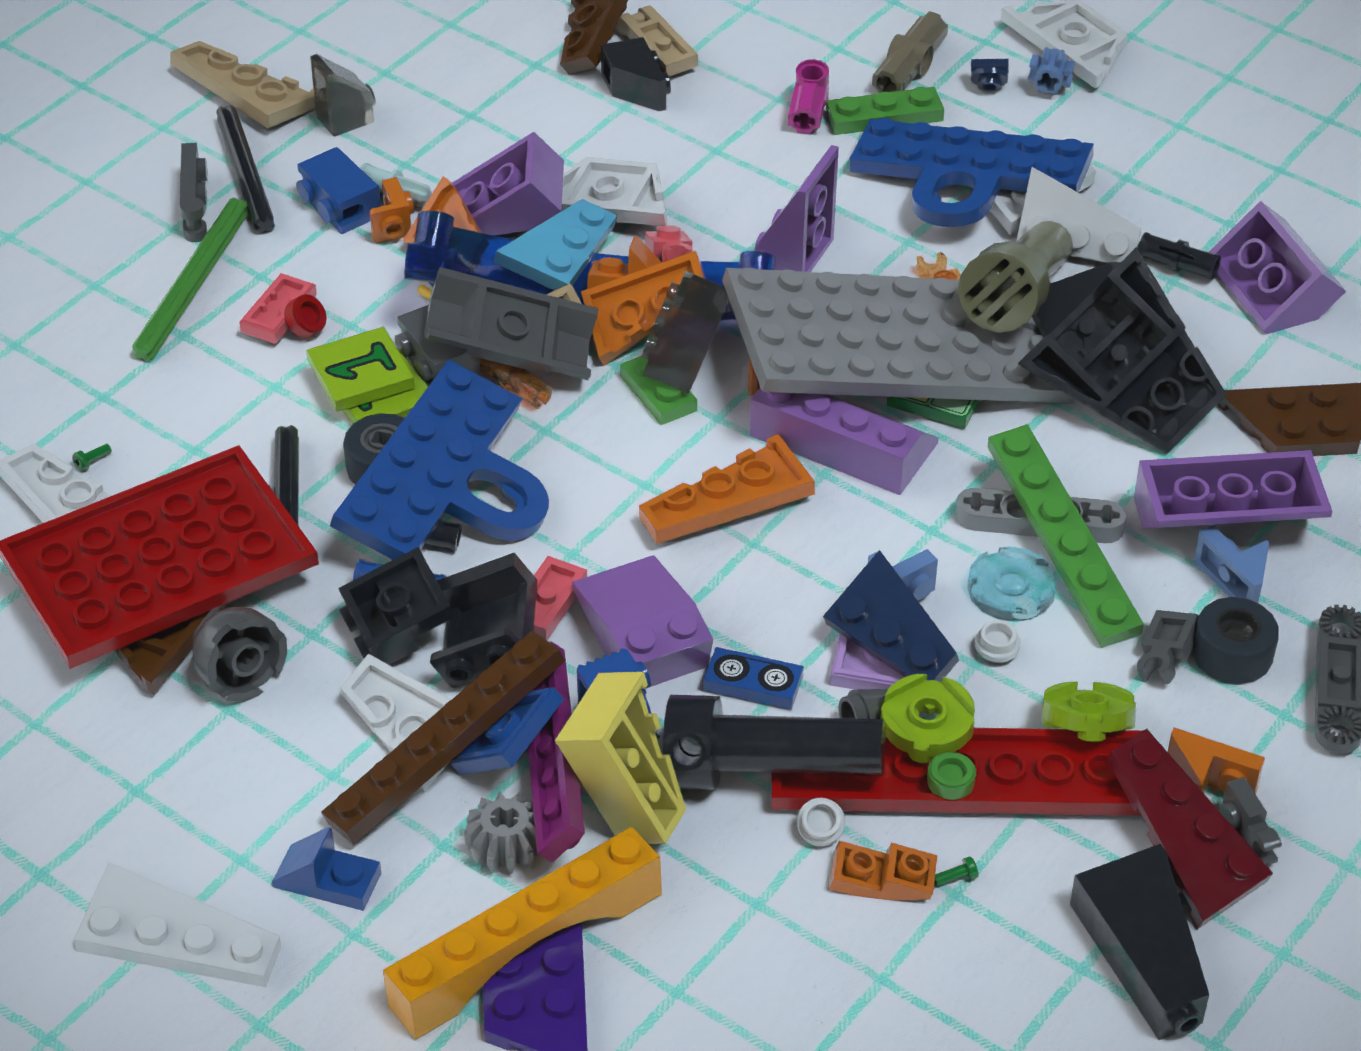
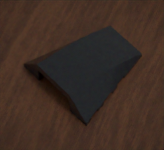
[1018,247,1227,454]

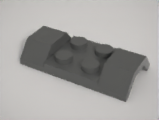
[424,267,598,380]

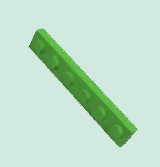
[987,424,1144,648]

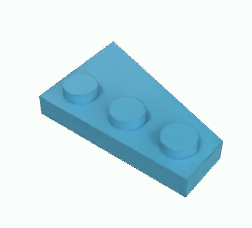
[494,199,617,290]

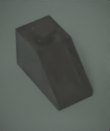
[310,54,376,137]

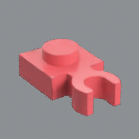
[645,226,693,262]

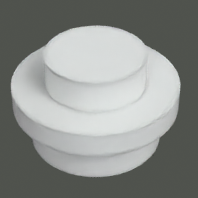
[975,620,1021,662]
[797,798,845,846]

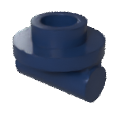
[971,58,1009,91]

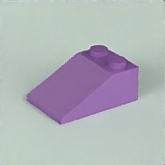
[452,132,564,237]
[755,145,839,272]
[572,555,713,686]

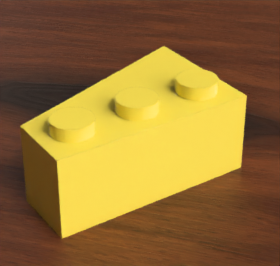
[555,672,686,844]

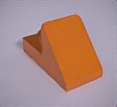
[587,235,661,289]
[1168,727,1265,794]

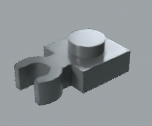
[1137,610,1198,684]
[1219,777,1282,865]

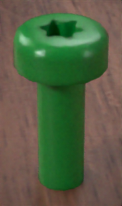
[72,443,112,471]
[935,856,979,886]

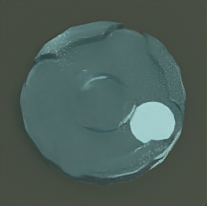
[967,546,1057,622]

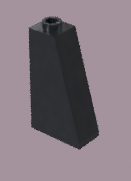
[1070,844,1209,1040]

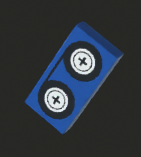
[703,647,804,710]

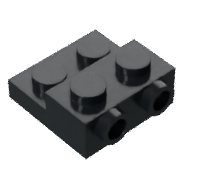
[338,547,456,665]

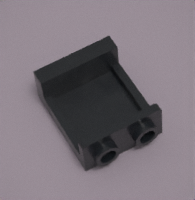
[430,552,537,688]

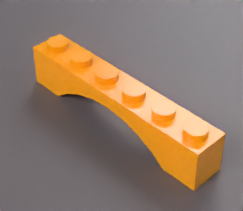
[383,827,662,1040]

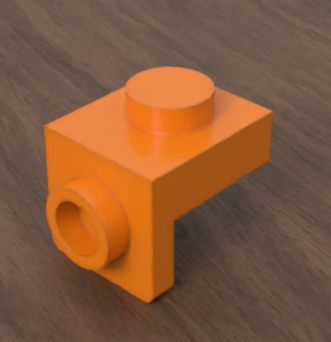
[370,177,414,243]

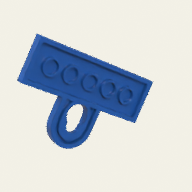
[849,118,1094,227]
[330,359,549,560]

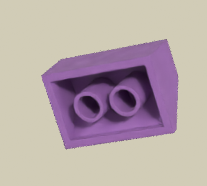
[1208,201,1347,334]

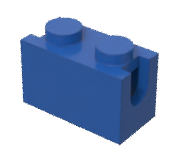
[296,147,381,234]

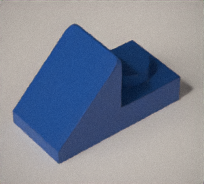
[272,827,382,911]

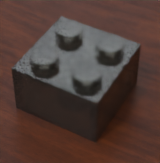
[641,270,728,394]

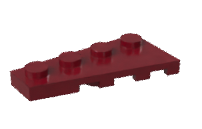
[1107,728,1273,929]

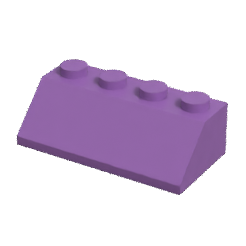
[750,387,939,495]
[1134,450,1332,528]

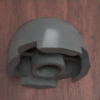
[192,607,287,701]

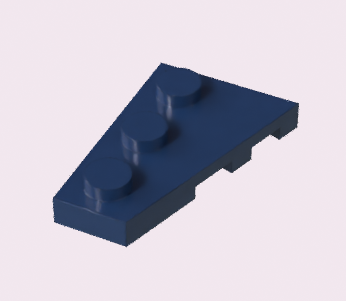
[823,550,959,682]

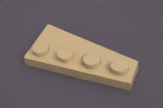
[170,41,325,128]

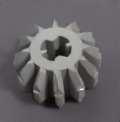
[464,791,538,874]

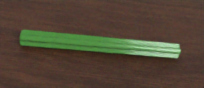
[132,198,248,361]

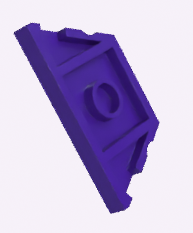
[484,922,588,1051]

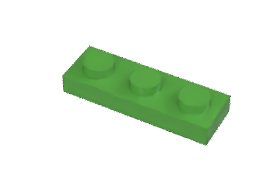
[825,87,944,135]

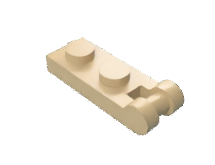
[616,5,698,76]

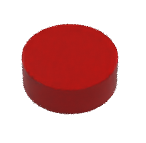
[284,294,327,338]

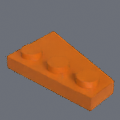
[581,251,709,366]

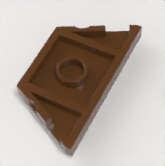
[1218,383,1361,456]
[114,602,229,695]

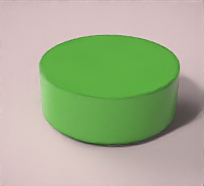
[927,752,976,800]

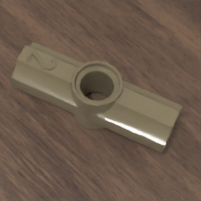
[872,11,948,93]

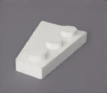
[340,654,451,793]

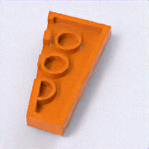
[639,434,815,544]

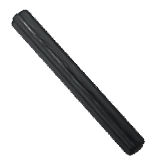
[216,104,275,233]

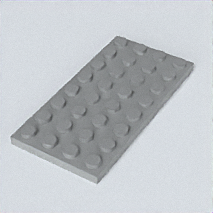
[722,268,1075,403]

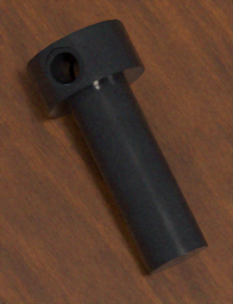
[663,695,886,790]

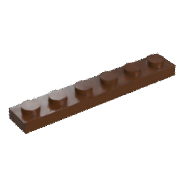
[321,631,565,845]

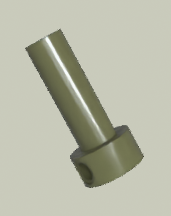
[958,221,1073,333]

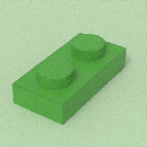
[620,350,697,425]

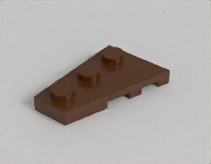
[560,0,628,74]

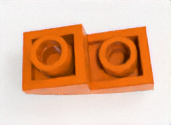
[828,840,937,901]

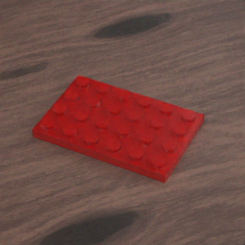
[0,445,319,669]

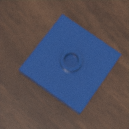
[450,687,564,775]

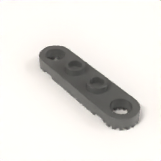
[1315,605,1361,753]

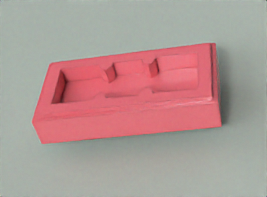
[239,273,317,344]

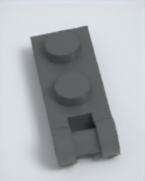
[180,143,208,242]

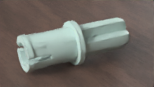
[360,163,432,207]

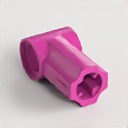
[788,59,829,134]

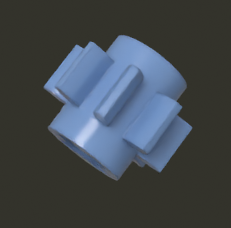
[1027,47,1075,95]

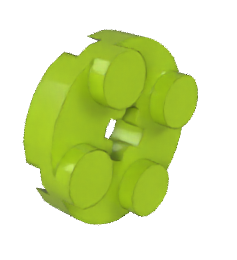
[880,674,975,763]
[1042,681,1136,742]

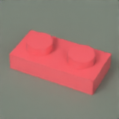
[533,556,587,640]

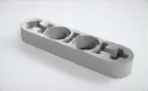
[955,488,1127,543]

